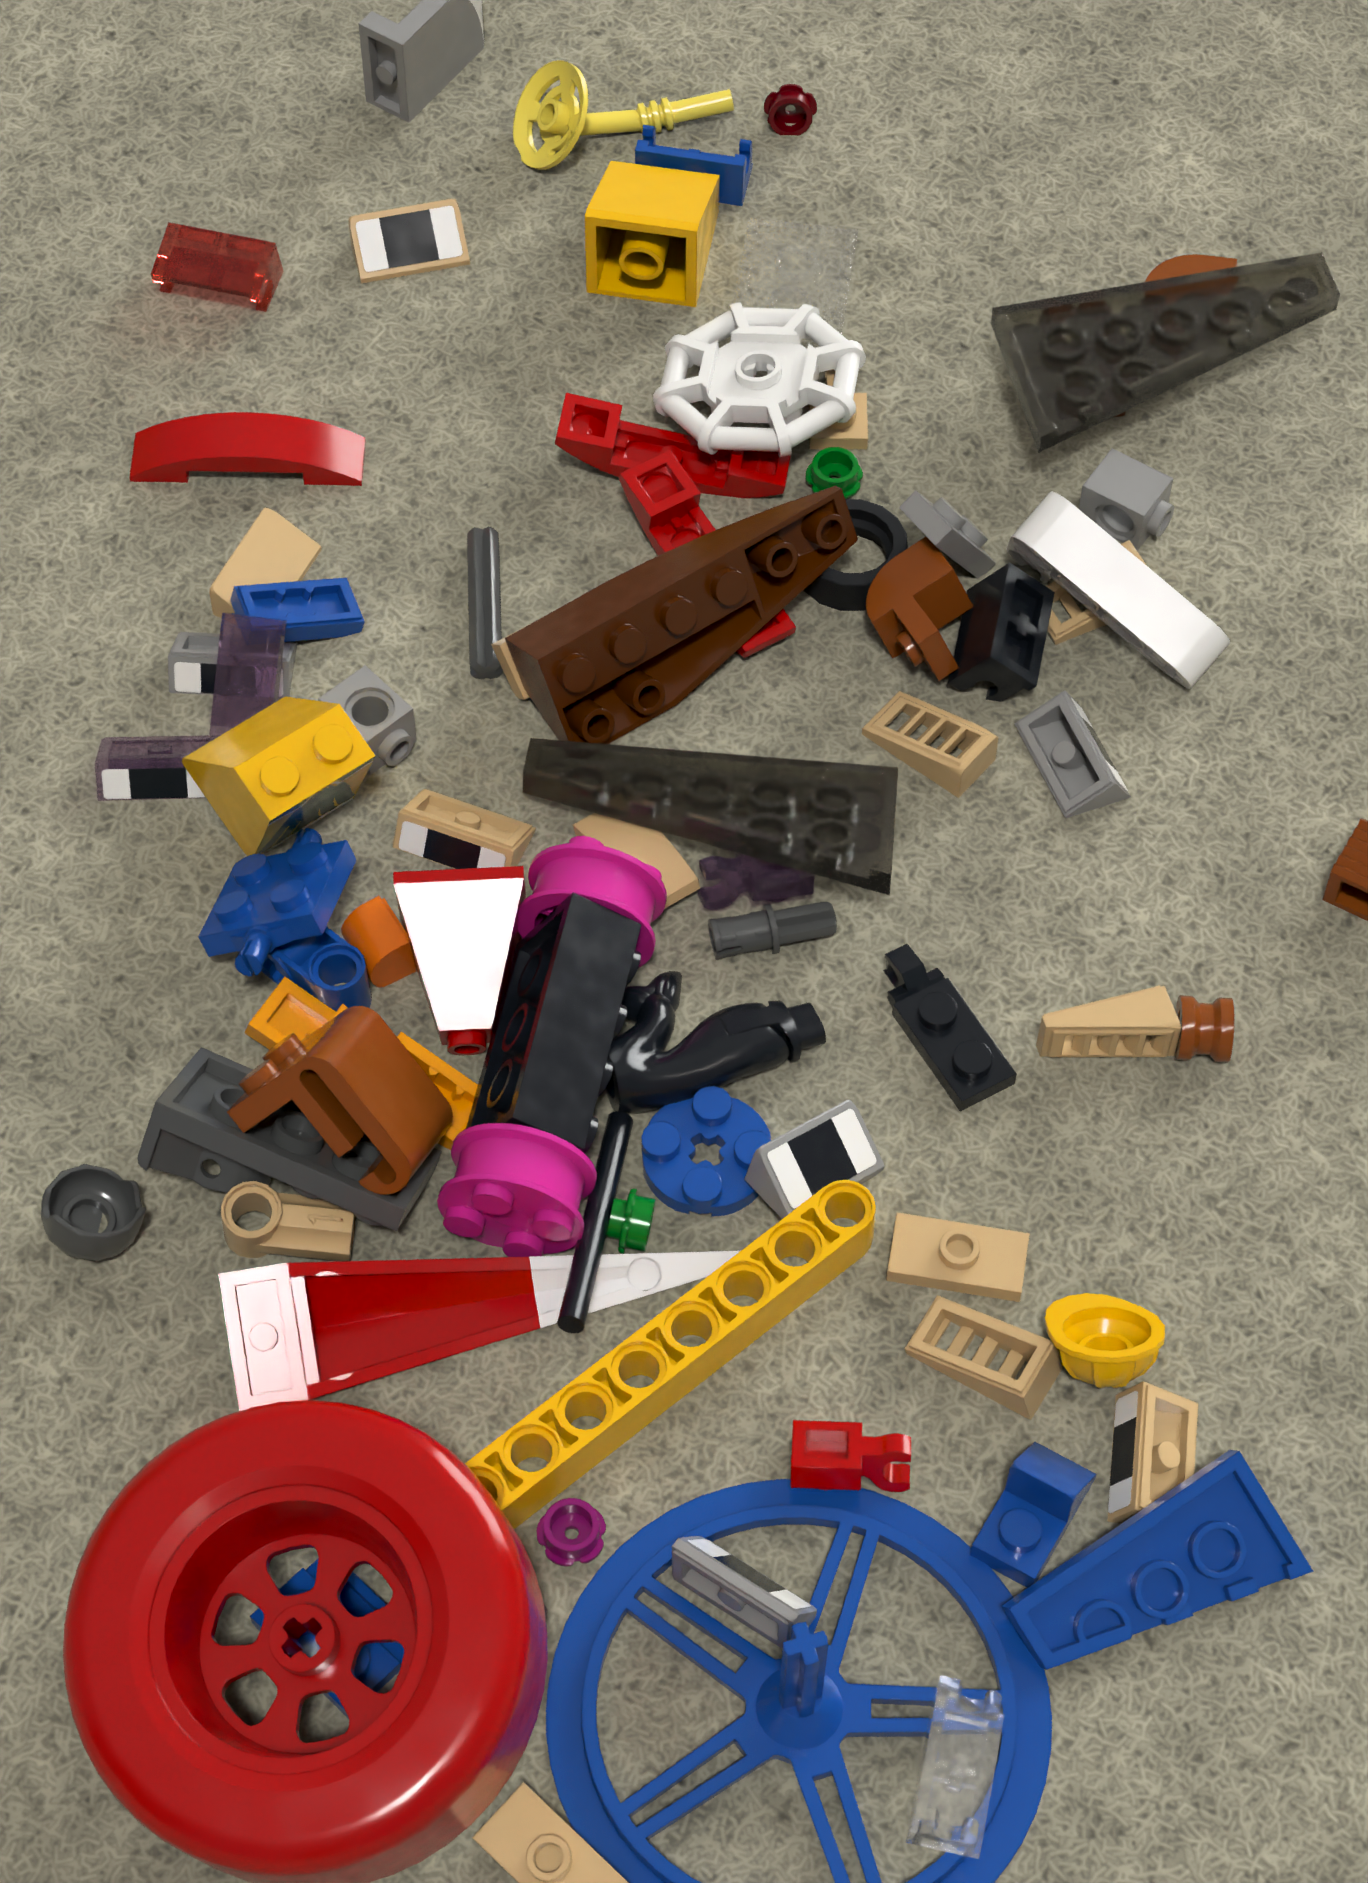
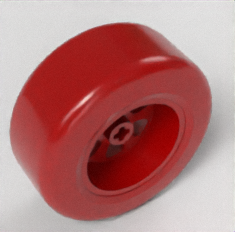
[63,1400,548,1883]

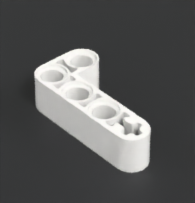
[1007,491,1230,689]

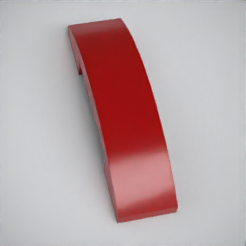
[555,393,791,498]
[129,412,366,486]
[619,450,796,658]

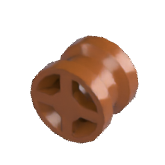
[1175,995,1235,1063]

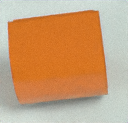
[341,895,416,987]

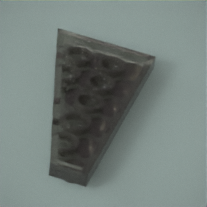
[991,252,1340,453]

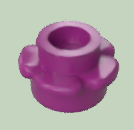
[536,1498,606,1567]

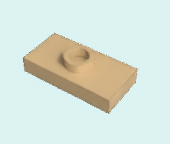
[886,1212,1030,1302]
[472,1782,628,1883]

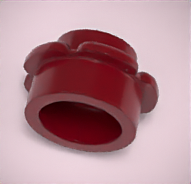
[764,84,817,136]

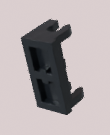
[948,562,1055,702]

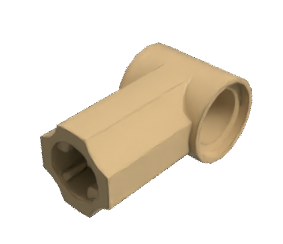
[221,1181,356,1261]

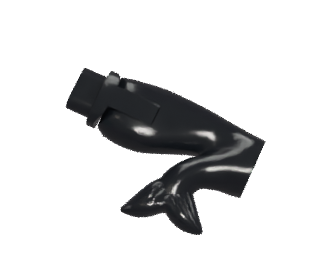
[605,971,826,1113]

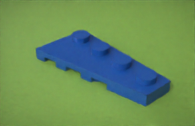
[1001,1450,1313,1670]

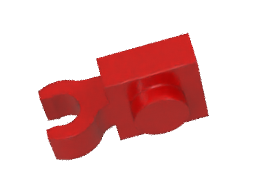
[791,1420,911,1492]

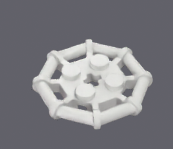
[653,302,866,457]

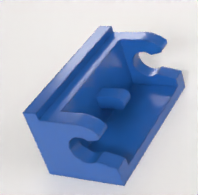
[635,125,753,206]

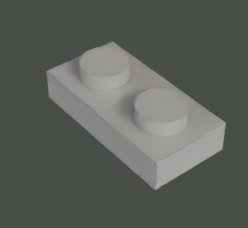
[899,490,996,578]

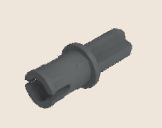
[708,901,837,960]

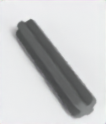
[467,527,503,679]

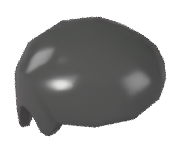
[41,1164,146,1262]

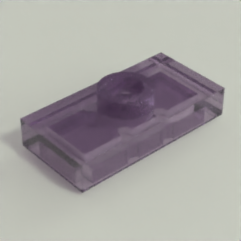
[209,612,287,736]

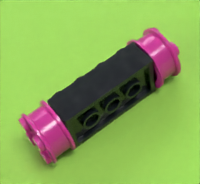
[437,836,667,1257]

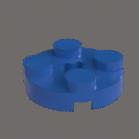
[641,1086,771,1217]

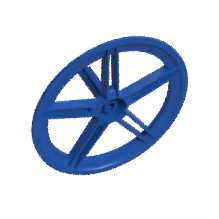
[546,1479,1052,1883]

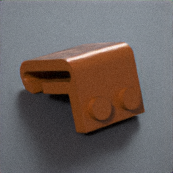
[227,1006,453,1195]

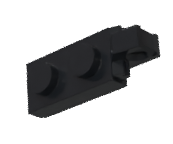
[883,944,1017,1111]

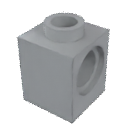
[1079,448,1175,550]
[318,665,417,775]

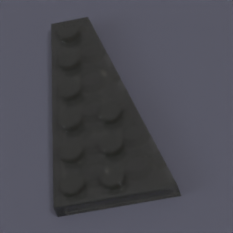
[523,738,898,896]

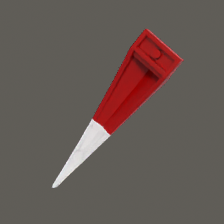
[219,1251,740,1411]

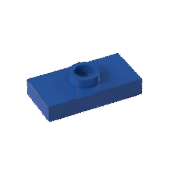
[230,577,365,645]

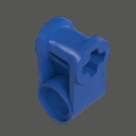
[262,926,372,1012]

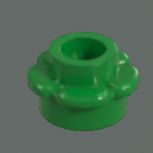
[805,447,863,499]
[607,1188,656,1254]

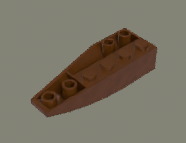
[505,486,858,762]

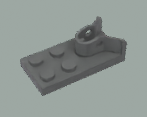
[137,1047,442,1231]

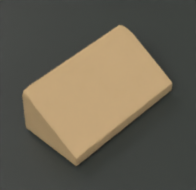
[209,507,322,625]

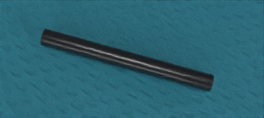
[557,1111,633,1333]

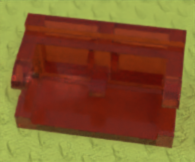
[151,222,284,312]

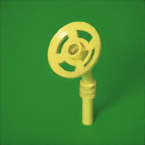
[513,60,734,170]

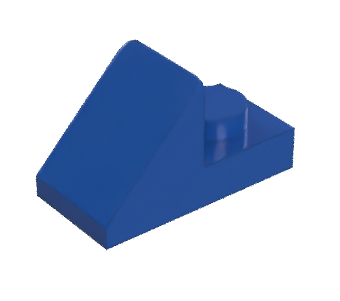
[970,1442,1097,1588]

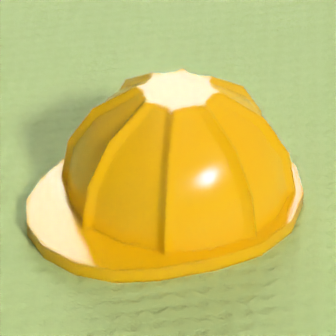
[1045,1293,1165,1388]

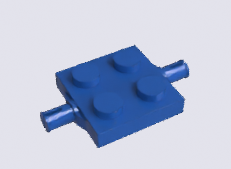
[198,828,356,977]

